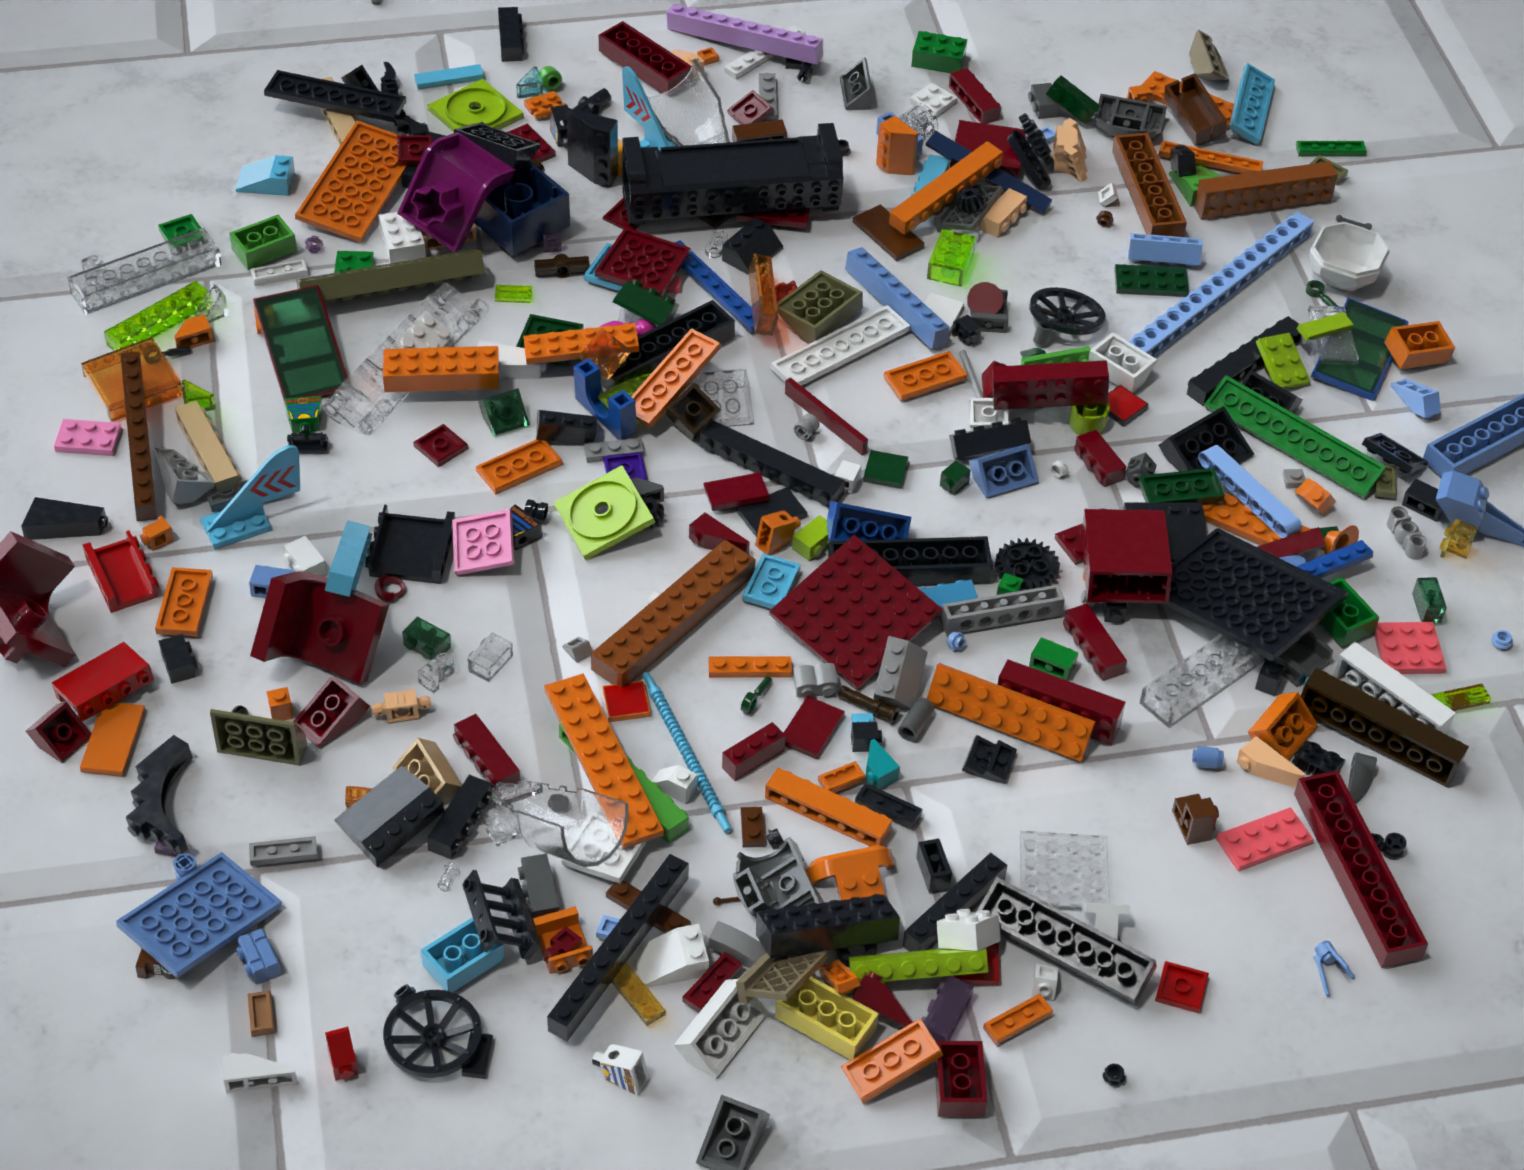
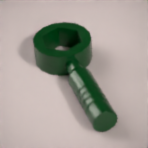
[1306,280,1340,313]
[741,676,772,714]

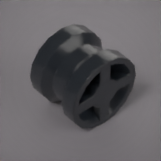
[1382,832,1407,860]

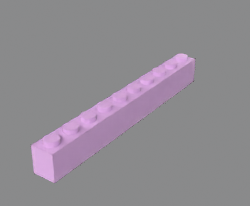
[666,4,824,64]

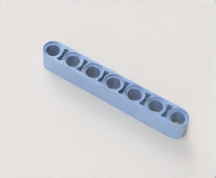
[1198,445,1302,538]

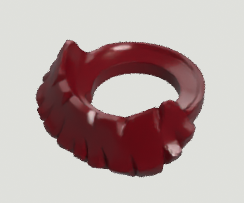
[374,574,405,603]

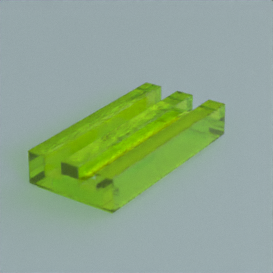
[495,285,533,303]

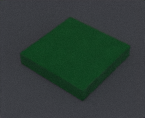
[863,450,909,488]

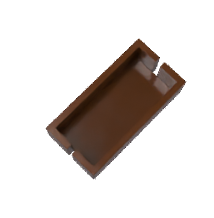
[1164,73,1227,146]

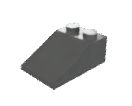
[696,1095,770,1170]

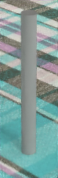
[959,350,983,398]

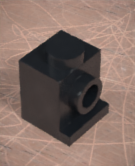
[952,314,981,346]

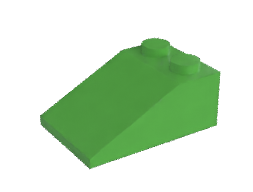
[1169,165,1220,207]

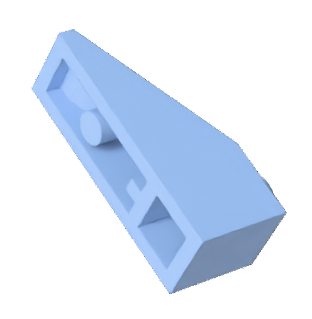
[1391,379,1441,418]

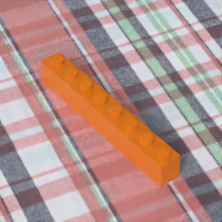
[889,141,1003,235]

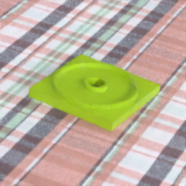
[427,79,524,132]
[553,465,655,561]

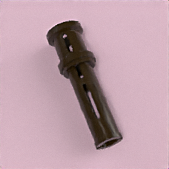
[838,685,900,724]

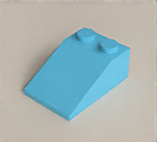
[236,155,295,196]

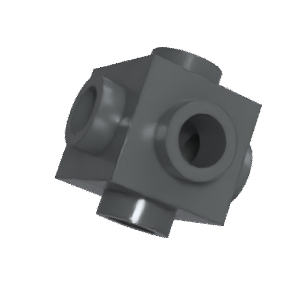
[1125,452,1157,487]

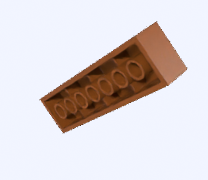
[1112,133,1187,237]
[1194,161,1338,220]

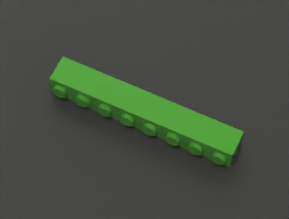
[559,724,689,843]

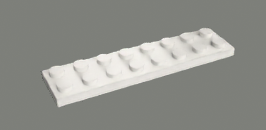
[771,305,910,386]

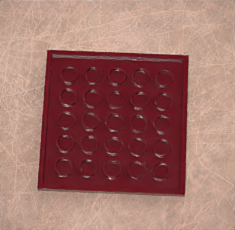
[769,535,943,691]

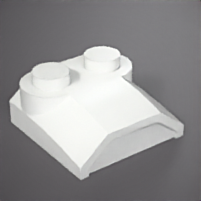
[970,398,1008,428]

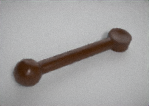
[713,897,741,906]

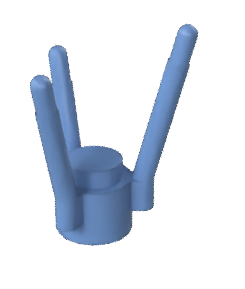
[1313,941,1355,997]

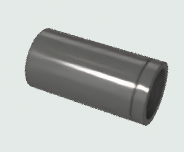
[898,697,935,742]

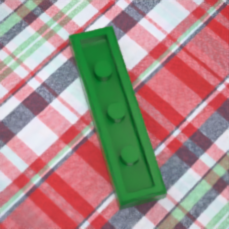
[1296,141,1367,156]

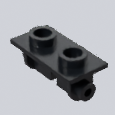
[287,432,328,452]

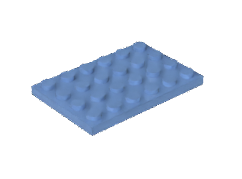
[116,852,282,978]

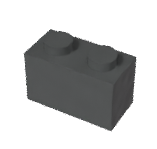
[1028,83,1060,119]

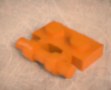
[524,91,566,119]

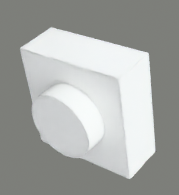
[1098,183,1118,207]

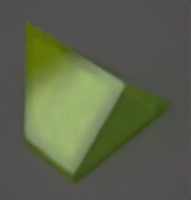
[181,379,216,411]

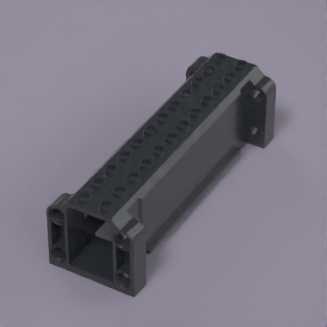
[622,123,844,226]

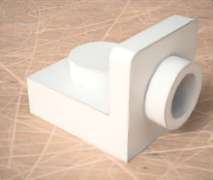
[1032,964,1058,1000]

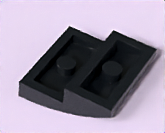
[962,735,1017,783]

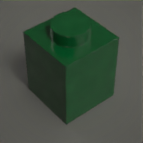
[939,460,971,495]

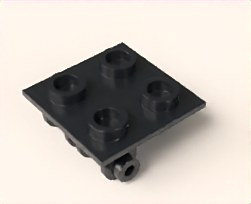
[1292,741,1345,776]

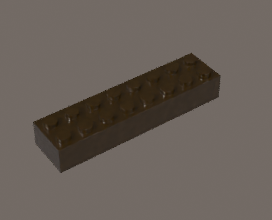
[1301,668,1469,788]

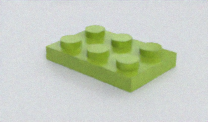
[1256,333,1310,389]

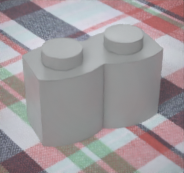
[793,663,838,698]

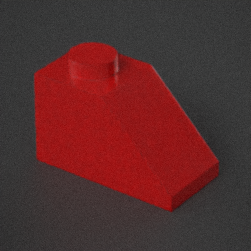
[325,1027,358,1081]

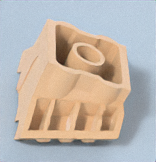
[1053,118,1088,182]

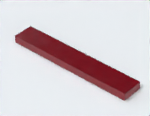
[785,378,868,455]

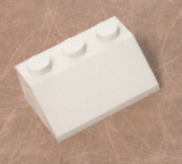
[1088,332,1157,393]

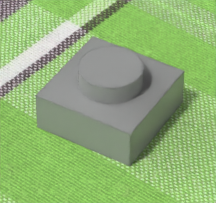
[1283,469,1305,488]

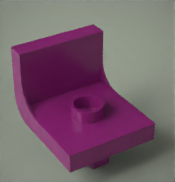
[397,132,515,252]

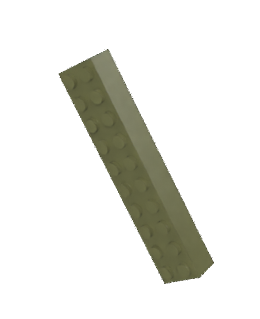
[296,249,485,307]

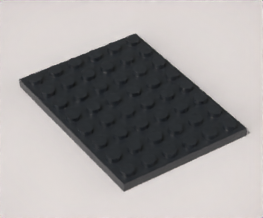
[1164,528,1348,661]

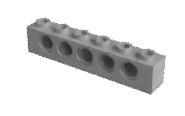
[940,585,1065,635]

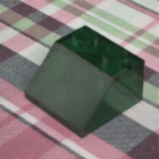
[478,388,530,436]

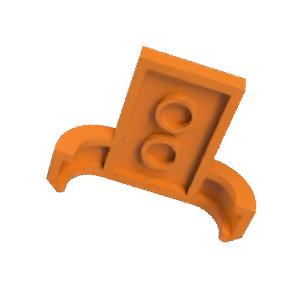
[807,845,895,900]

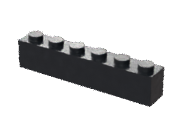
[902,852,1007,952]

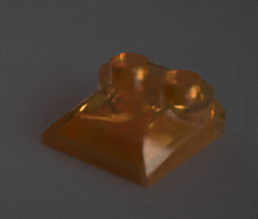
[578,328,632,380]

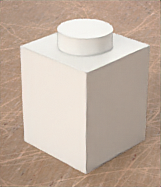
[835,460,861,494]

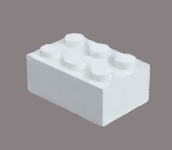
[379,212,426,263]

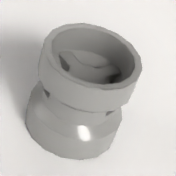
[793,414,820,440]

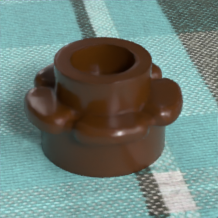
[1096,211,1114,227]

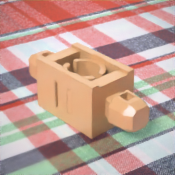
[371,689,431,723]

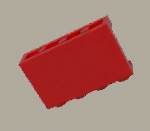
[82,530,159,613]
[51,642,154,721]

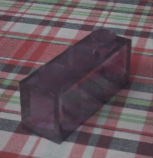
[921,976,974,1042]

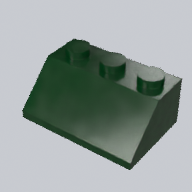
[612,279,679,326]

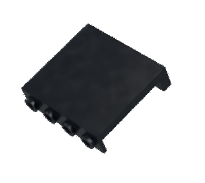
[365,504,455,584]

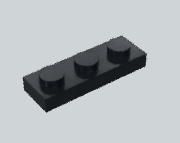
[855,783,923,829]

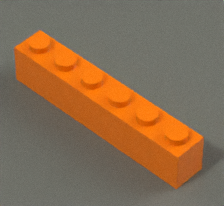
[765,768,892,847]

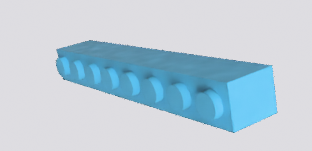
[325,520,373,597]

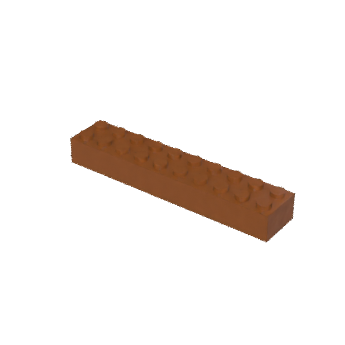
[591,540,756,687]

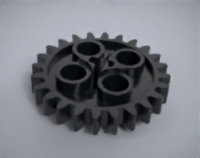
[1019,113,1054,165]
[995,538,1060,590]

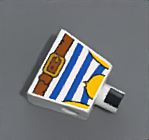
[592,1044,649,1096]

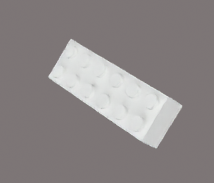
[1333,642,1456,735]

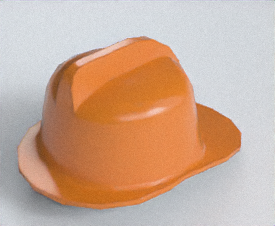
[1320,525,1359,555]

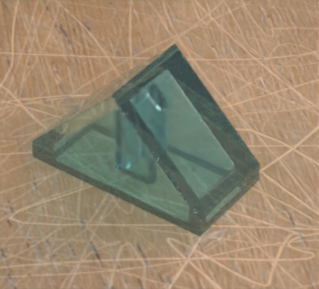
[516,66,543,99]

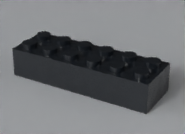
[756,894,900,958]

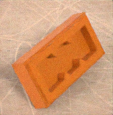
[818,761,866,793]

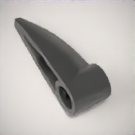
[1033,304,1053,346]
[1348,752,1377,802]

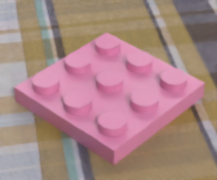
[452,509,514,575]

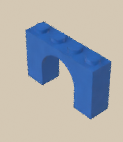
[573,358,637,440]

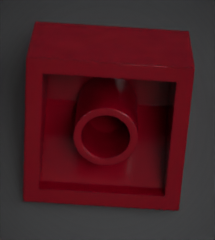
[25,702,92,762]

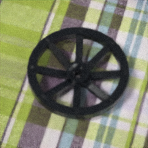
[1029,287,1106,335]
[383,990,482,1078]

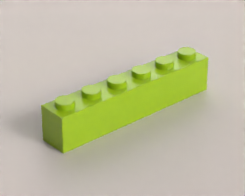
[849,948,988,981]

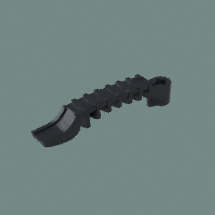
[380,62,429,135]

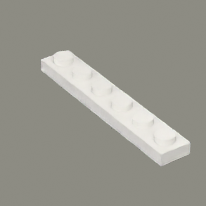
[724,25,806,79]

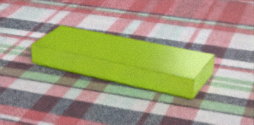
[1297,312,1354,342]

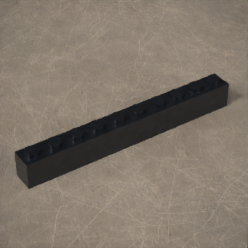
[547,854,689,1042]

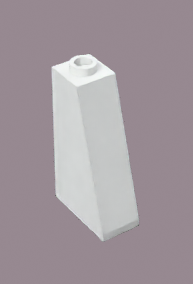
[477,340,548,379]

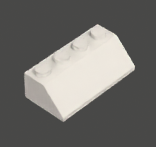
[674,979,768,1078]

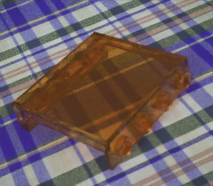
[81,337,183,422]

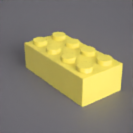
[775,977,879,1060]

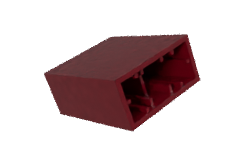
[1081,508,1172,604]

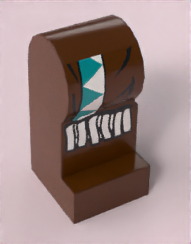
[135,948,176,979]

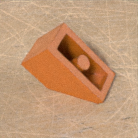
[174,314,214,349]
[1295,478,1336,516]

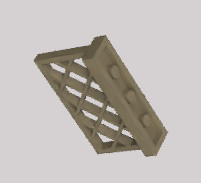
[736,951,828,1004]

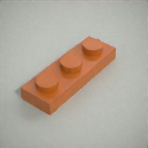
[818,960,861,994]
[983,994,1053,1045]

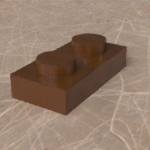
[740,807,765,848]

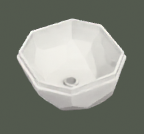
[1309,222,1390,292]

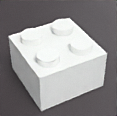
[937,909,1001,951]

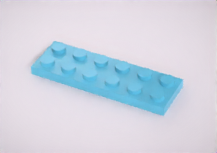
[1228,63,1275,145]

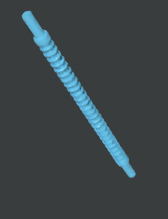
[643,672,732,833]

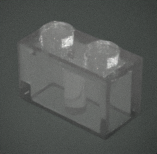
[467,632,513,682]

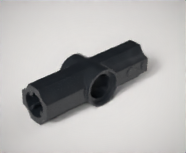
[573,88,611,115]

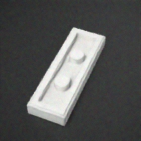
[250,259,309,286]

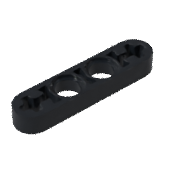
[1007,130,1051,190]

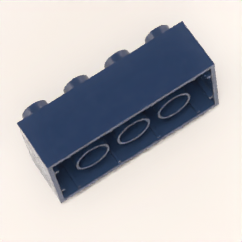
[425,122,570,256]

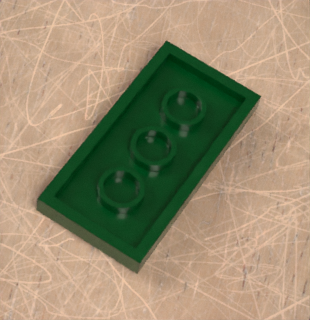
[1114,264,1189,297]
[1138,468,1225,503]

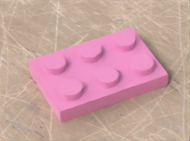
[54,419,122,456]

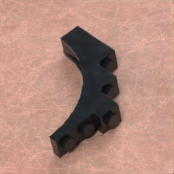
[126,735,193,854]

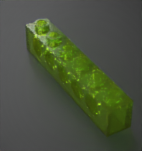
[104,281,211,356]

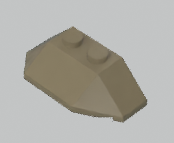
[1189,30,1229,81]

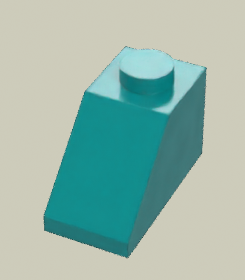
[865,739,900,789]

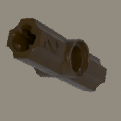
[534,254,590,278]

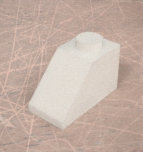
[651,765,697,804]

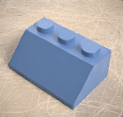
[969,445,1039,498]

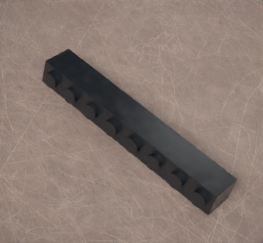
[1187,316,1302,406]
[700,420,845,507]

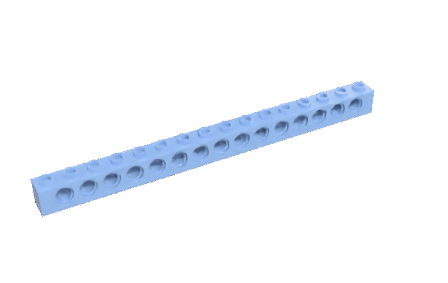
[1128,211,1314,357]

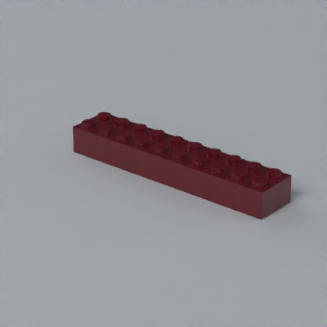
[1294,770,1428,968]

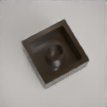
[665,383,721,441]

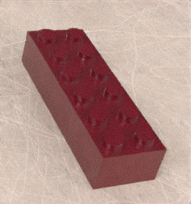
[598,21,692,97]
[992,360,1109,410]
[997,659,1126,746]

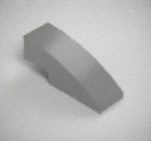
[709,921,766,968]

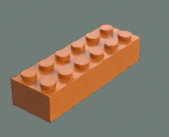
[383,346,500,392]

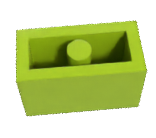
[792,515,829,561]

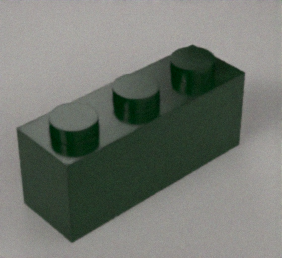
[1046,75,1101,125]

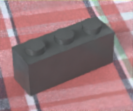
[518,853,559,920]

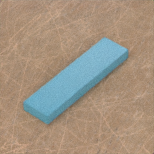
[414,64,484,89]

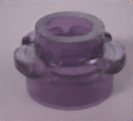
[305,236,323,253]

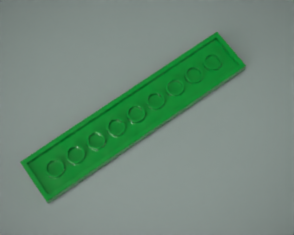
[1204,375,1387,499]

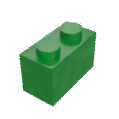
[1029,637,1079,680]

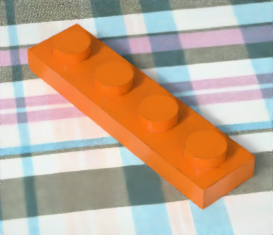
[709,656,792,678]

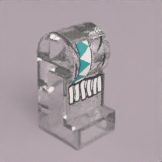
[418,653,455,694]

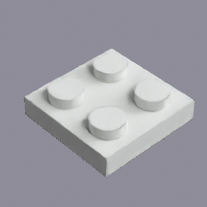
[910,83,957,118]

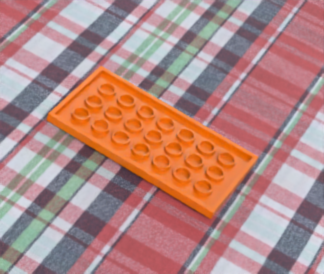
[295,120,407,243]

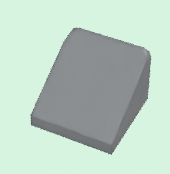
[562,637,593,662]

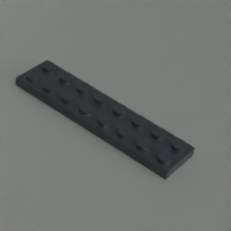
[264,70,406,123]

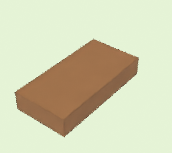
[247,990,275,1037]

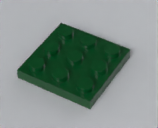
[516,314,584,366]

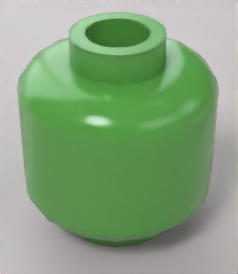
[538,66,562,91]

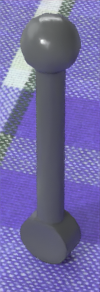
[1336,215,1372,230]

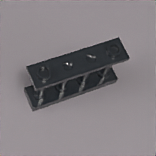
[462,870,541,960]

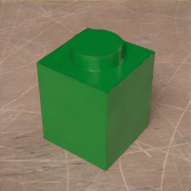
[997,573,1023,595]

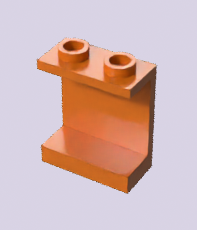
[533,906,593,974]

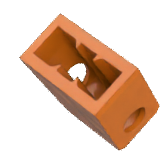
[755,510,801,555]

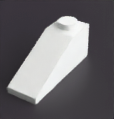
[223,1053,297,1093]

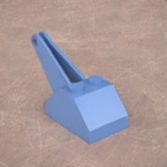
[1436,470,1524,547]

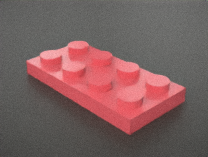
[1216,807,1314,872]

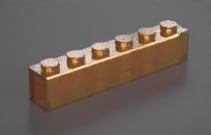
[748,254,779,336]

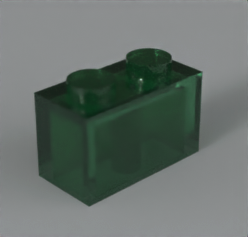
[1412,577,1447,623]
[402,616,451,663]

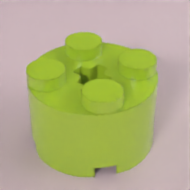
[1069,402,1110,435]

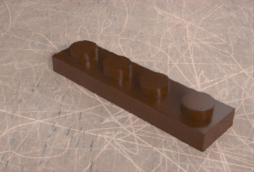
[606,880,691,933]

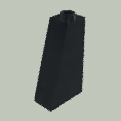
[21,497,108,540]

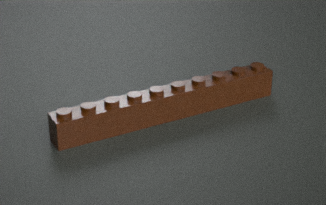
[120,352,157,521]

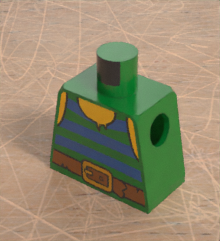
[284,396,323,437]

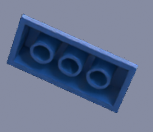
[827,501,912,541]

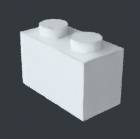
[283,536,327,576]

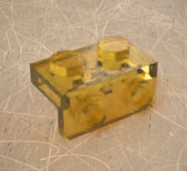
[1439,519,1478,559]

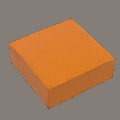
[697,47,719,66]

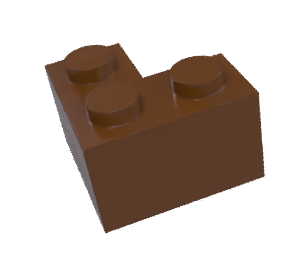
[1172,794,1219,845]

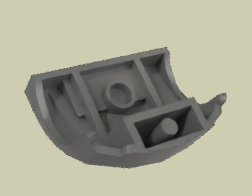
[1094,94,1167,138]
[733,837,824,919]

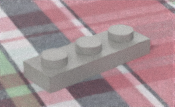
[584,438,644,463]
[249,836,318,866]

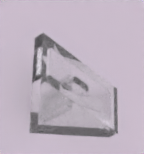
[194,284,228,323]

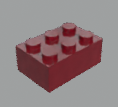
[934,1041,987,1117]

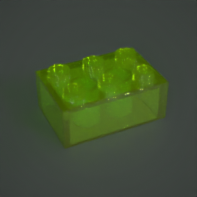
[927,229,976,287]

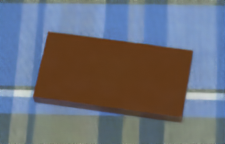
[852,204,924,261]

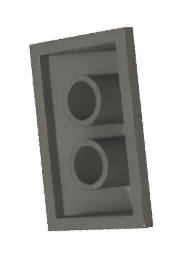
[840,57,872,110]

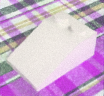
[633,924,709,988]

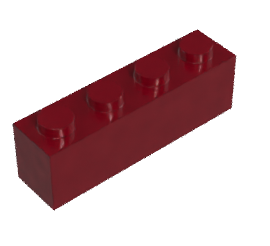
[949,68,1002,124]
[1063,603,1127,681]
[453,714,520,794]

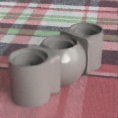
[1387,506,1427,560]

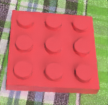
[1374,622,1446,674]

